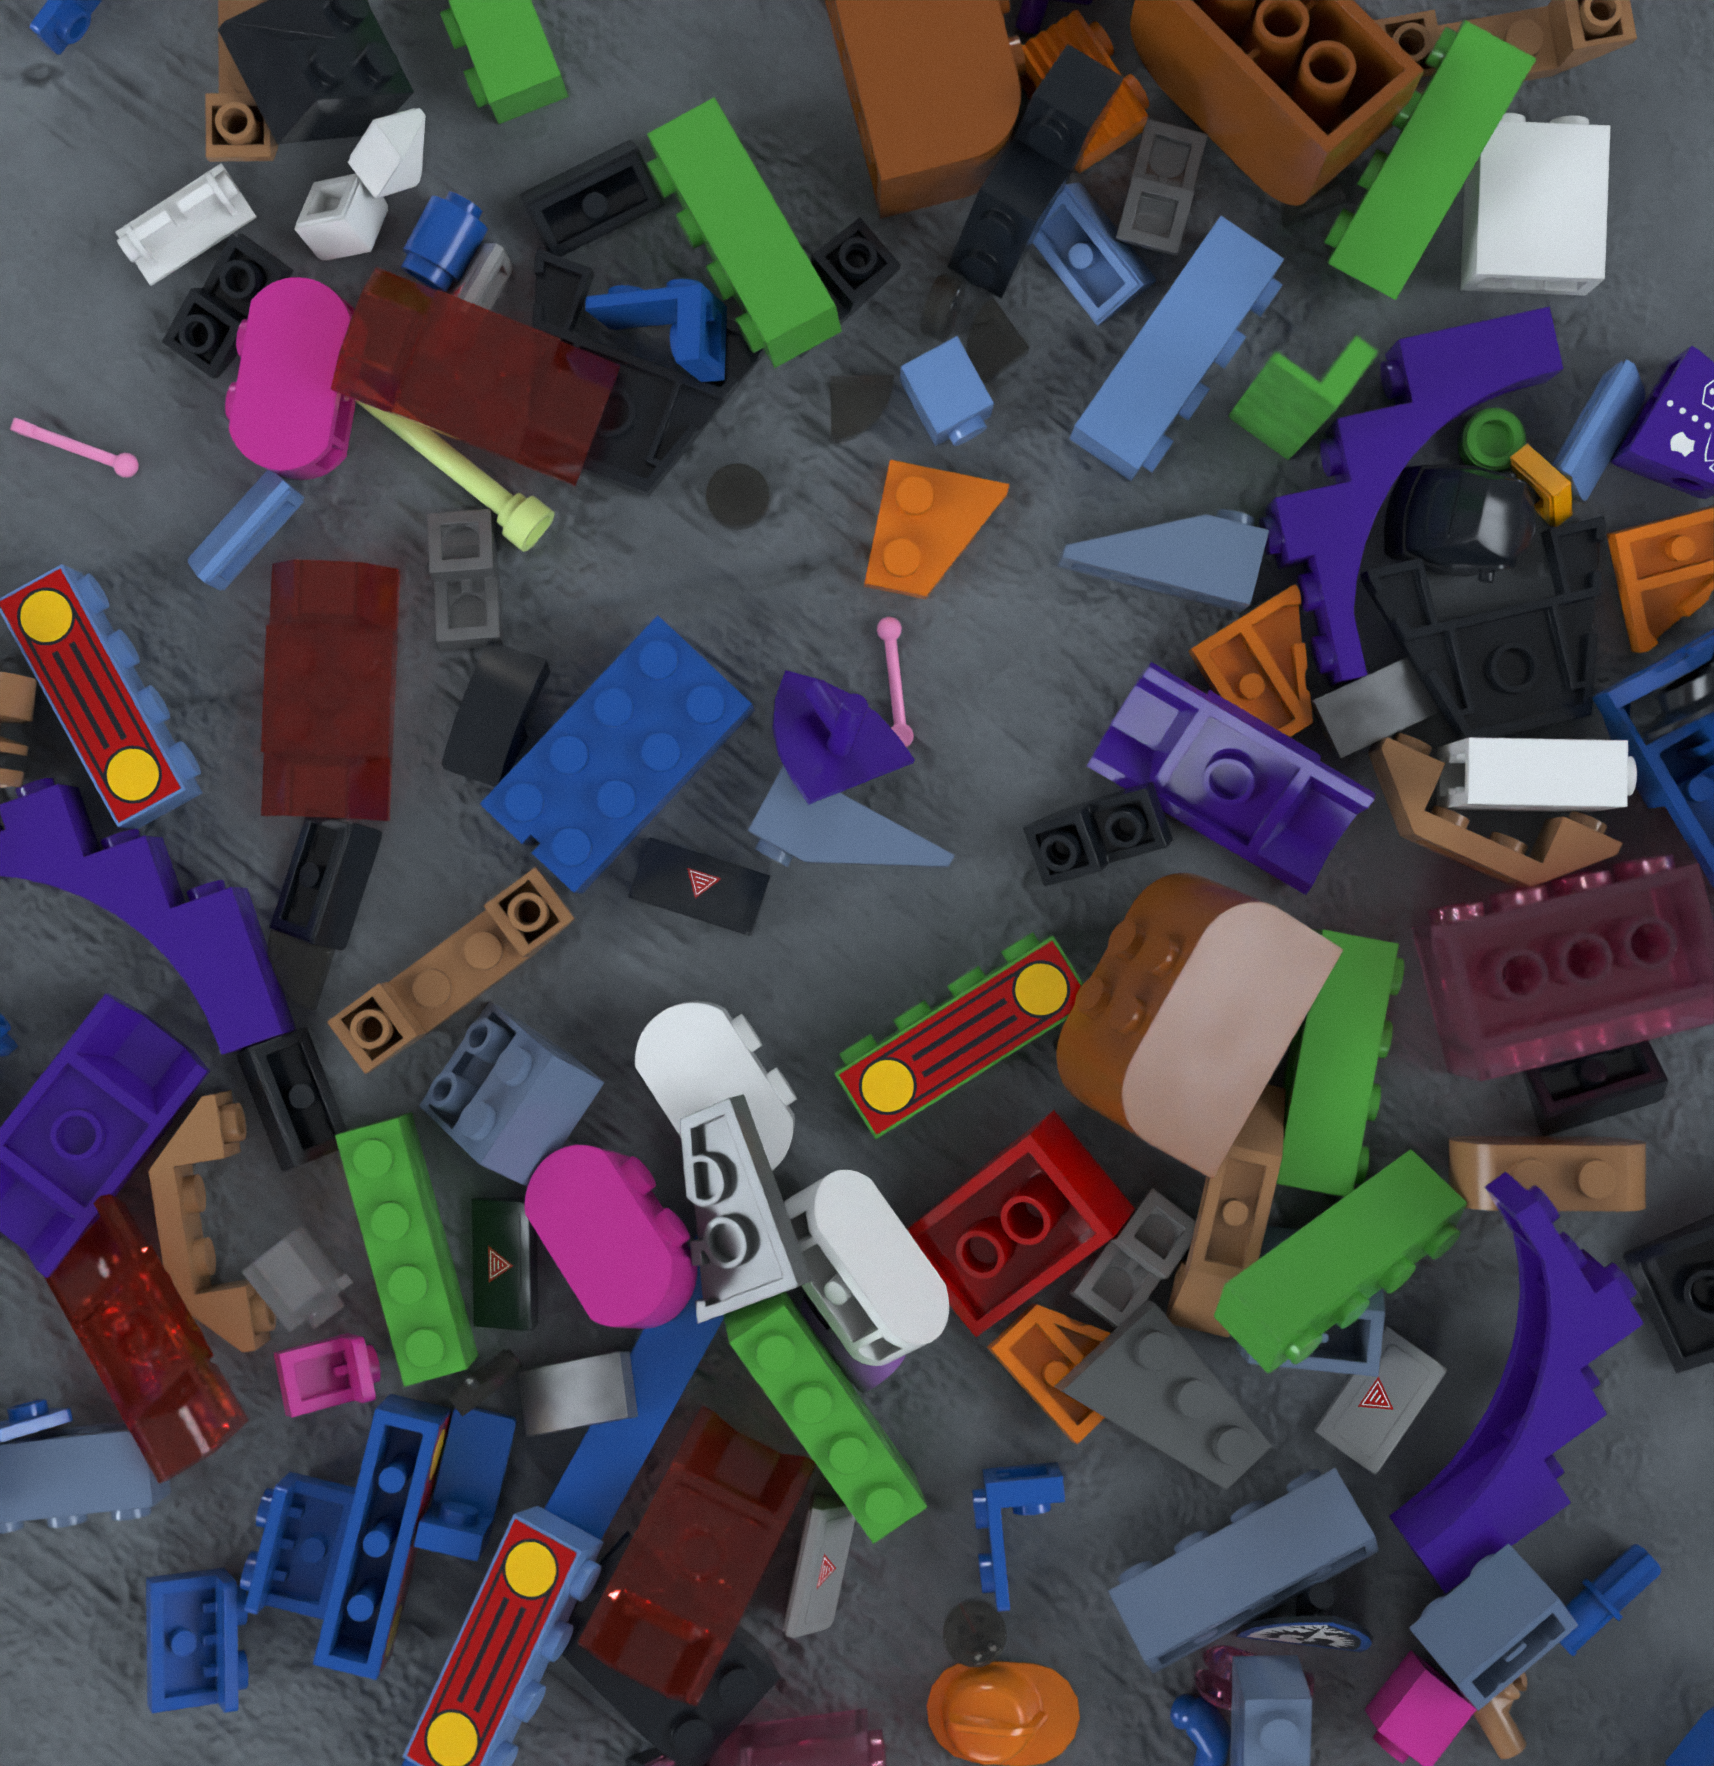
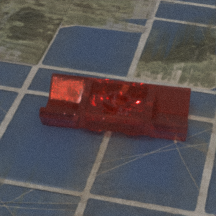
[331,267,621,487]
[261,559,401,822]
[44,1194,249,1484]
[578,1405,817,1706]

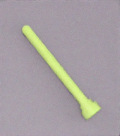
[354,374,555,552]

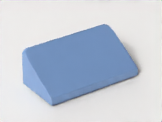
[1032,182,1156,326]
[1551,359,1646,502]
[188,470,305,591]

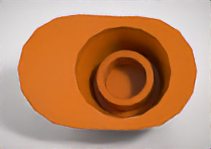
[927,1660,1080,1766]

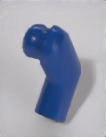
[1170,1693,1231,1766]

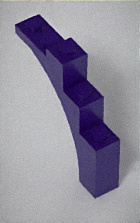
[1259,306,1563,687]
[0,778,297,1055]
[1389,1172,1644,1594]

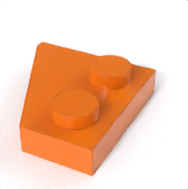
[1188,584,1313,737]

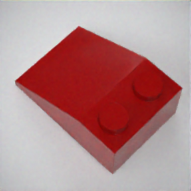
[906,1110,1135,1337]

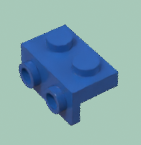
[240,1471,356,1620]
[146,1567,249,1713]

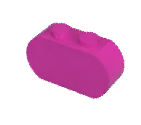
[225,277,368,480]
[525,1145,698,1329]

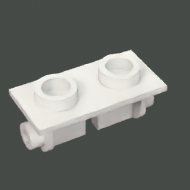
[116,163,257,286]

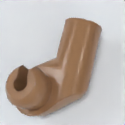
[1474,1672,1528,1759]

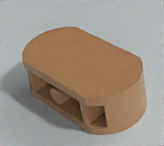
[1448,1136,1646,1212]

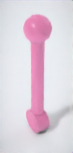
[10,418,139,478]
[877,617,914,747]

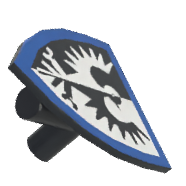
[1236,1582,1373,1652]

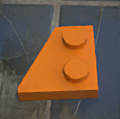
[864,459,1009,599]
[1606,505,1714,653]
[987,1303,1111,1445]

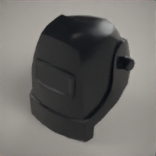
[1384,464,1536,583]

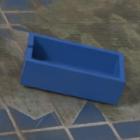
[480,615,755,894]

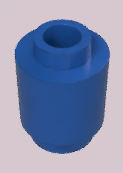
[401,191,488,294]

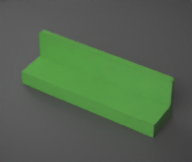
[1228,336,1379,460]

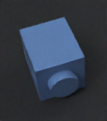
[899,336,994,446]

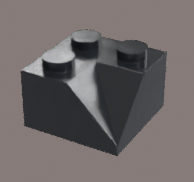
[218,0,414,144]

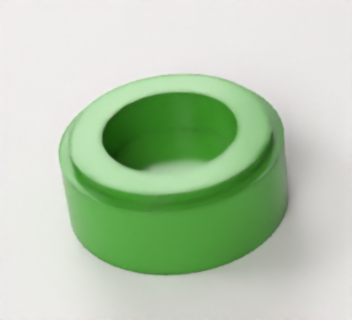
[1457,408,1526,473]

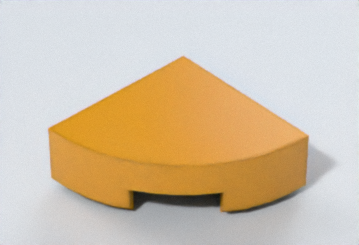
[1510,443,1573,527]

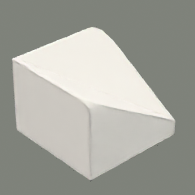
[348,108,426,199]
[294,173,388,261]

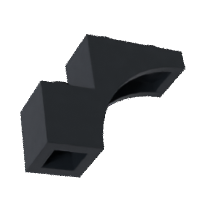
[947,44,1124,299]

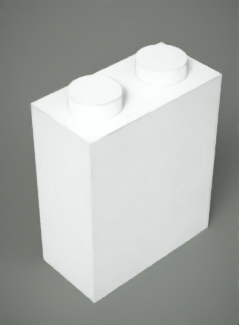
[1460,113,1610,296]
[1437,738,1637,813]

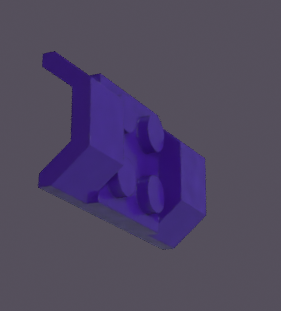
[1087,662,1376,895]
[0,993,210,1278]

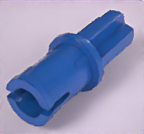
[1559,1544,1662,1657]

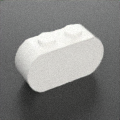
[635,1001,797,1171]
[784,1170,949,1366]

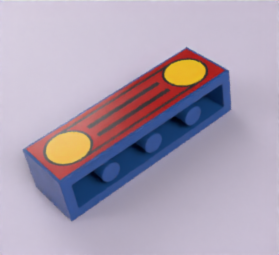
[313,1393,452,1680]

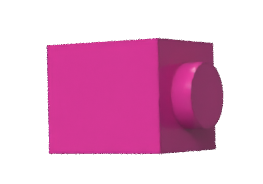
[1364,1650,1477,1766]

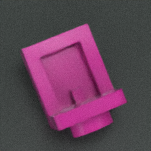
[273,1333,381,1418]

